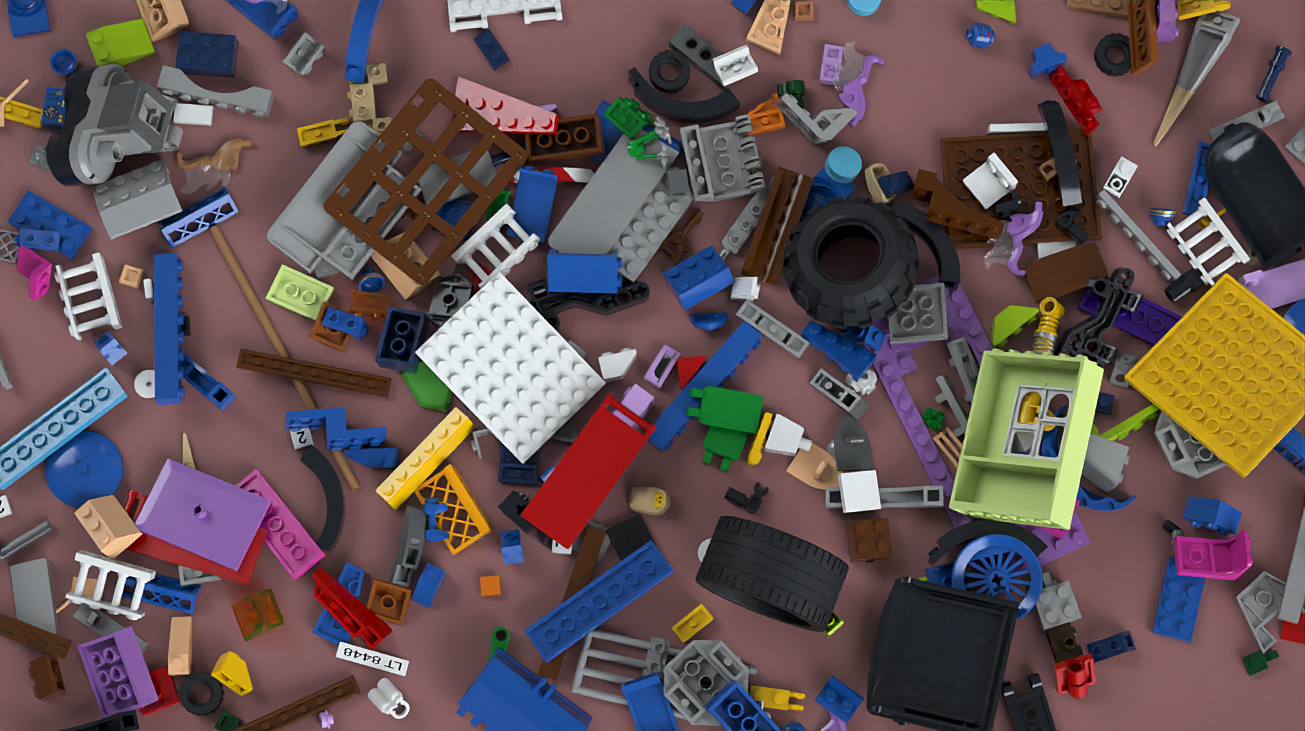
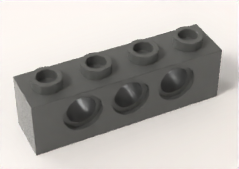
[669,25,736,91]

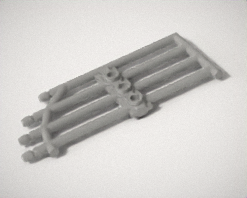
[571,629,757,719]

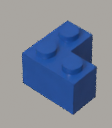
[1183,496,1242,536]

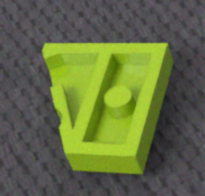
[976,0,1016,24]

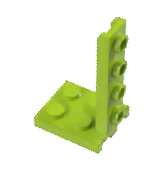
[1063,404,1160,441]

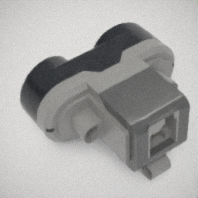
[46,63,183,187]

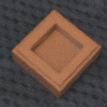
[795,1,814,21]

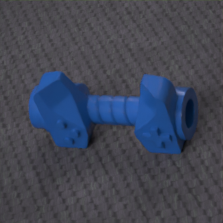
[422,498,449,541]

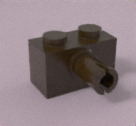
[1045,622,1083,664]

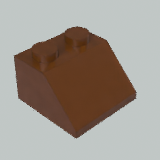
[29,653,66,701]

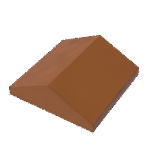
[309,302,350,352]
[367,578,412,626]

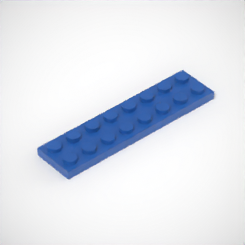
[524,540,674,663]

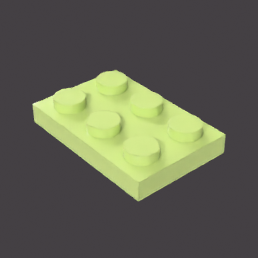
[266,264,334,321]

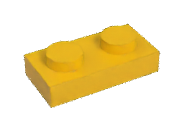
[671,603,714,644]

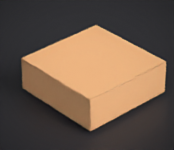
[119,265,144,289]

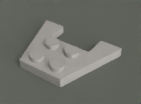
[1235,571,1305,654]

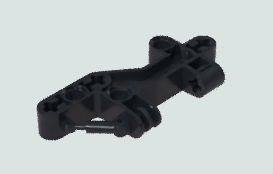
[1054,267,1144,368]
[527,274,650,332]

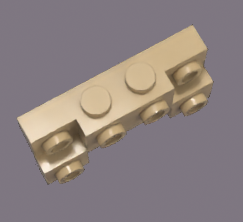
[347,63,392,135]

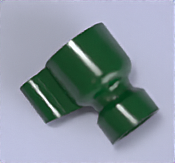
[777,80,805,109]

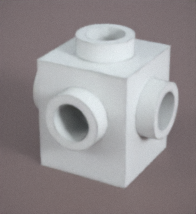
[845,369,877,397]

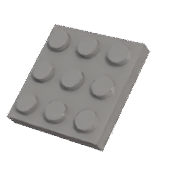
[888,283,948,344]

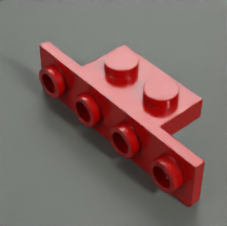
[1049,65,1103,136]

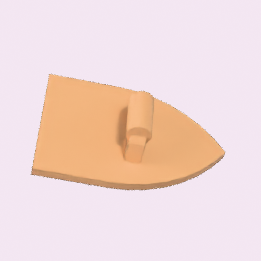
[786,443,843,490]

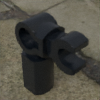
[1055,204,1090,245]
[724,482,769,514]

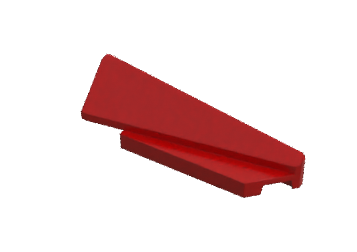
[312,568,392,650]

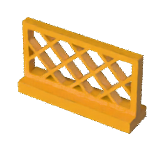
[414,464,494,555]

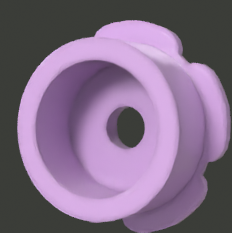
[319,710,333,729]

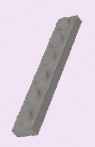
[1094,190,1181,282]

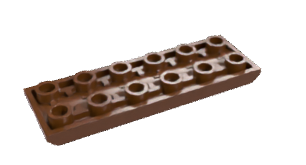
[741,166,814,286]

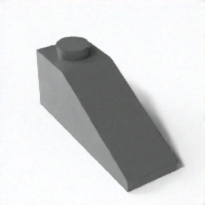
[810,368,870,420]

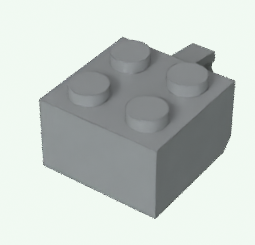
[1033,572,1082,632]

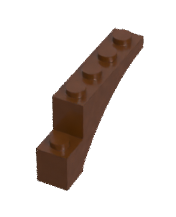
[911,169,1005,239]

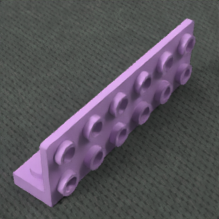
[1238,259,1305,309]

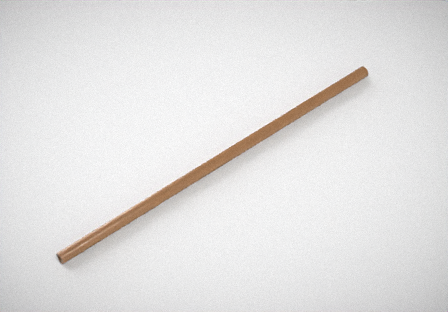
[209,225,361,492]

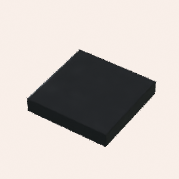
[606,514,657,561]

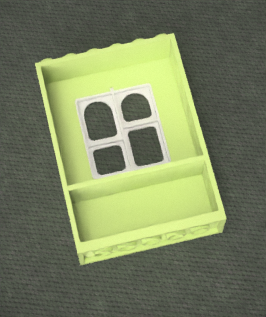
[949,348,1104,530]

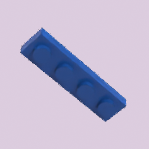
[1182,141,1211,216]

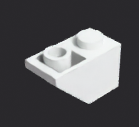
[1103,156,1138,198]
[730,277,760,303]
[598,348,637,383]

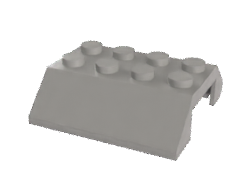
[680,115,766,202]
[91,159,182,240]

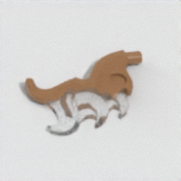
[177,138,252,194]

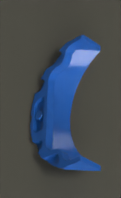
[1042,405,1137,511]

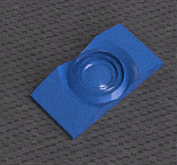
[7,0,51,37]
[799,167,857,223]

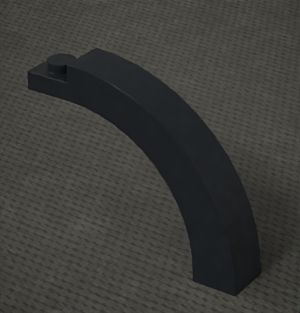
[628,67,740,123]
[1037,100,1082,206]
[885,201,961,290]
[300,445,346,563]
[927,520,1048,566]
[58,710,140,731]

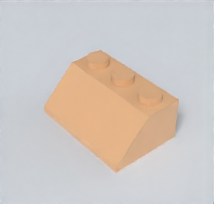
[136,0,189,42]
[371,232,441,300]
[74,495,142,560]

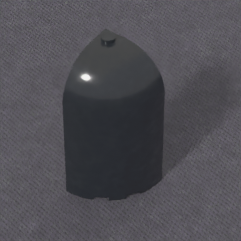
[1205,122,1305,271]

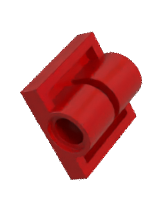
[1053,653,1096,699]

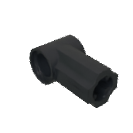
[1164,268,1204,303]

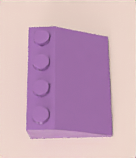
[1155,0,1179,43]
[77,626,159,718]

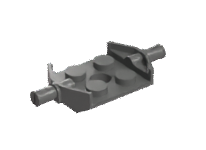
[427,263,475,328]

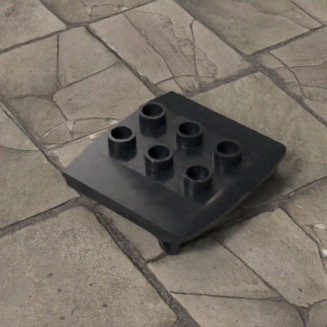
[866,577,1020,731]

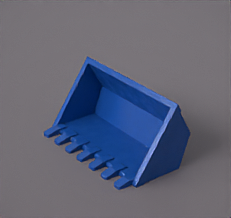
[456,647,593,731]

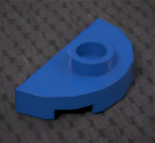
[690,312,728,331]

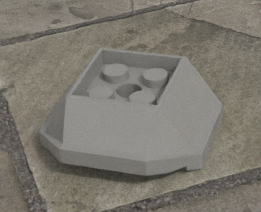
[1154,410,1227,479]
[664,640,749,726]

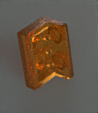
[349,290,390,320]

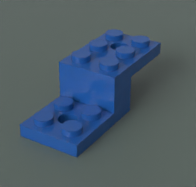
[284,407,386,451]

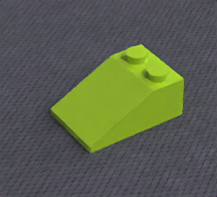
[85,19,156,66]

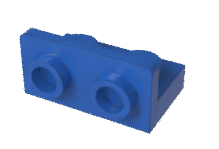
[815,676,864,723]

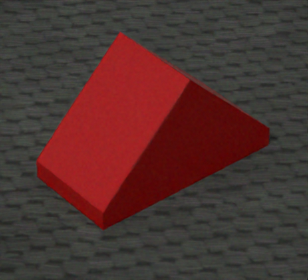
[676,355,706,391]

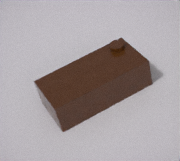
[525,113,606,164]

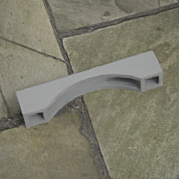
[157,65,274,118]
[826,486,944,509]

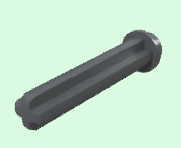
[0,521,53,562]

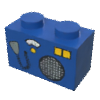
[41,87,67,130]

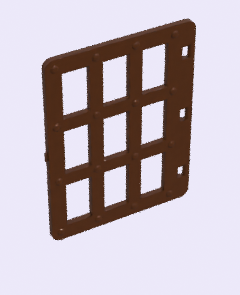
[323,78,528,285]

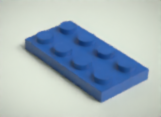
[7,190,93,260]
[1152,557,1205,643]

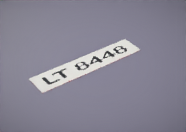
[336,642,409,676]

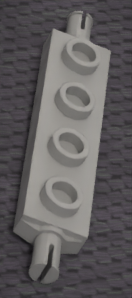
[719,176,775,260]

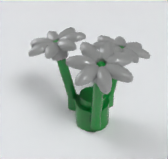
[627,117,672,168]

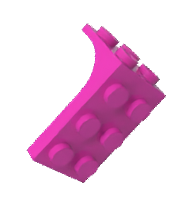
[1173,530,1253,580]

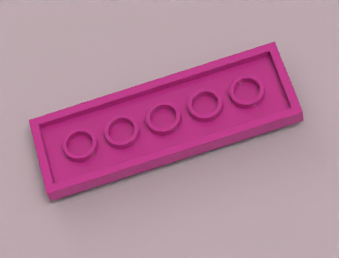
[236,469,325,580]

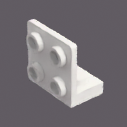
[963,153,1018,209]

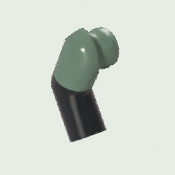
[1162,520,1184,547]

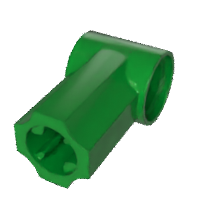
[487,627,511,662]

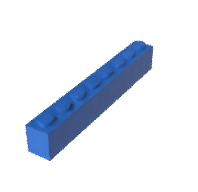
[154,253,185,405]
[647,320,762,452]

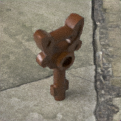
[657,209,704,265]

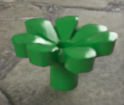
[922,407,944,431]

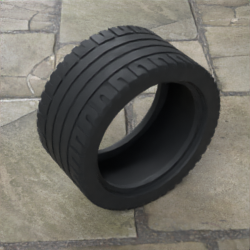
[695,515,849,632]

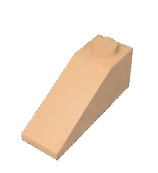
[168,617,192,676]

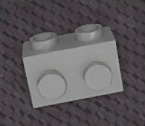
[282,32,325,76]

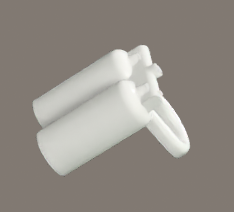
[368,678,410,719]

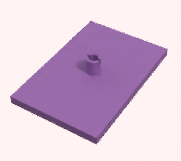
[135,458,271,572]

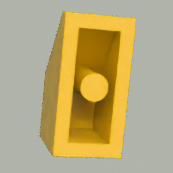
[211,651,253,696]

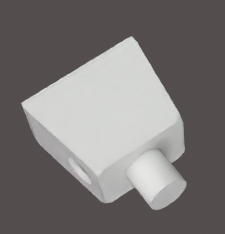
[764,414,812,456]

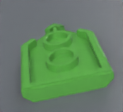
[401,361,453,413]

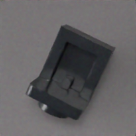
[993,190,1021,218]

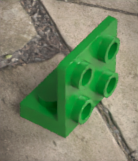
[604,97,655,139]

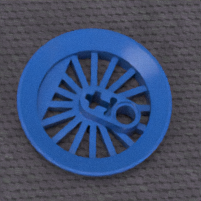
[952,534,1043,621]

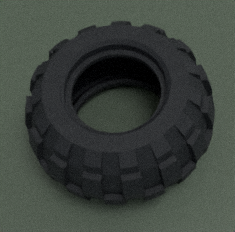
[783,196,919,329]

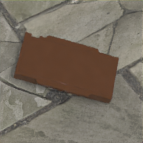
[1023,242,1109,303]

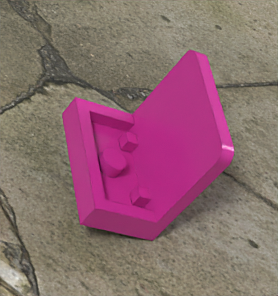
[17,246,52,301]

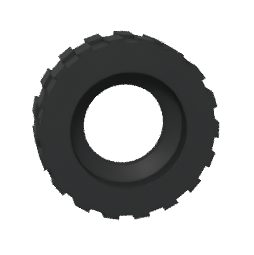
[1094,33,1131,77]
[649,50,690,94]
[179,672,224,716]

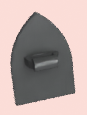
[834,414,873,471]

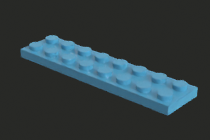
[0,367,128,490]

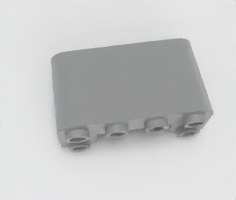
[1082,433,1131,494]

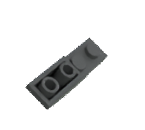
[389,505,426,587]

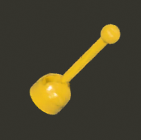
[1197,208,1226,230]

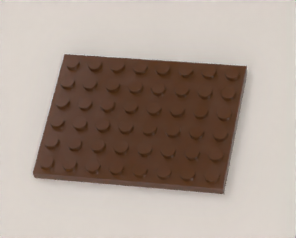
[940,129,1102,250]

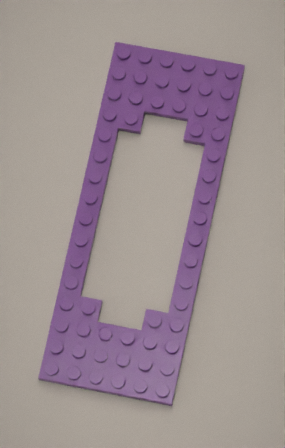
[862,275,1090,592]

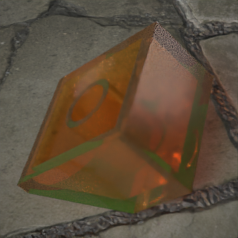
[232,588,285,642]

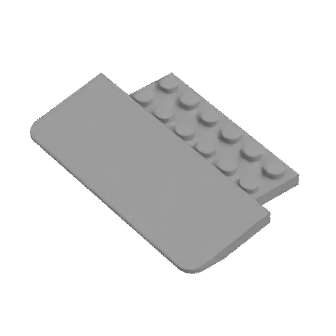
[267,121,421,280]
[548,129,694,283]

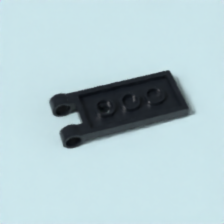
[1001,673,1057,731]

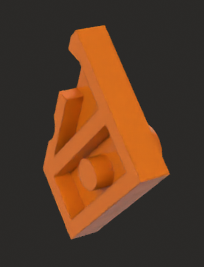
[746,93,785,136]

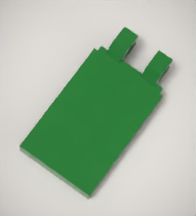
[686,385,763,434]
[702,426,749,473]

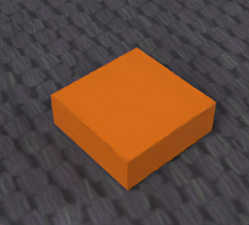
[480,575,501,597]

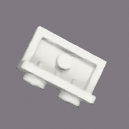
[713,45,758,86]

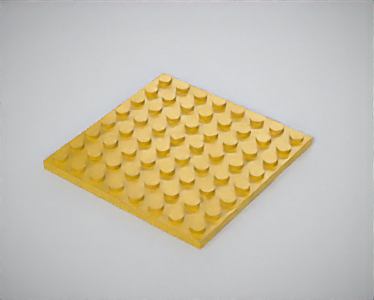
[1124,273,1305,479]

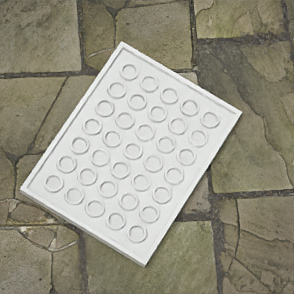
[415,272,606,464]

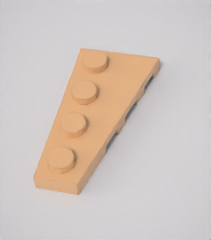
[746,0,791,56]

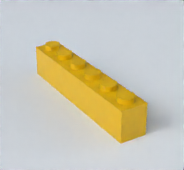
[375,407,476,511]

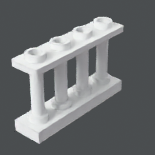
[1166,197,1250,287]
[451,204,540,288]
[54,252,123,340]
[65,550,156,620]

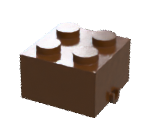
[846,518,893,563]

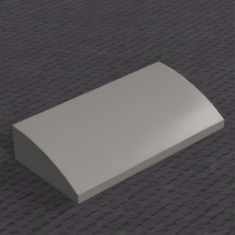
[418,151,497,205]
[10,558,60,636]

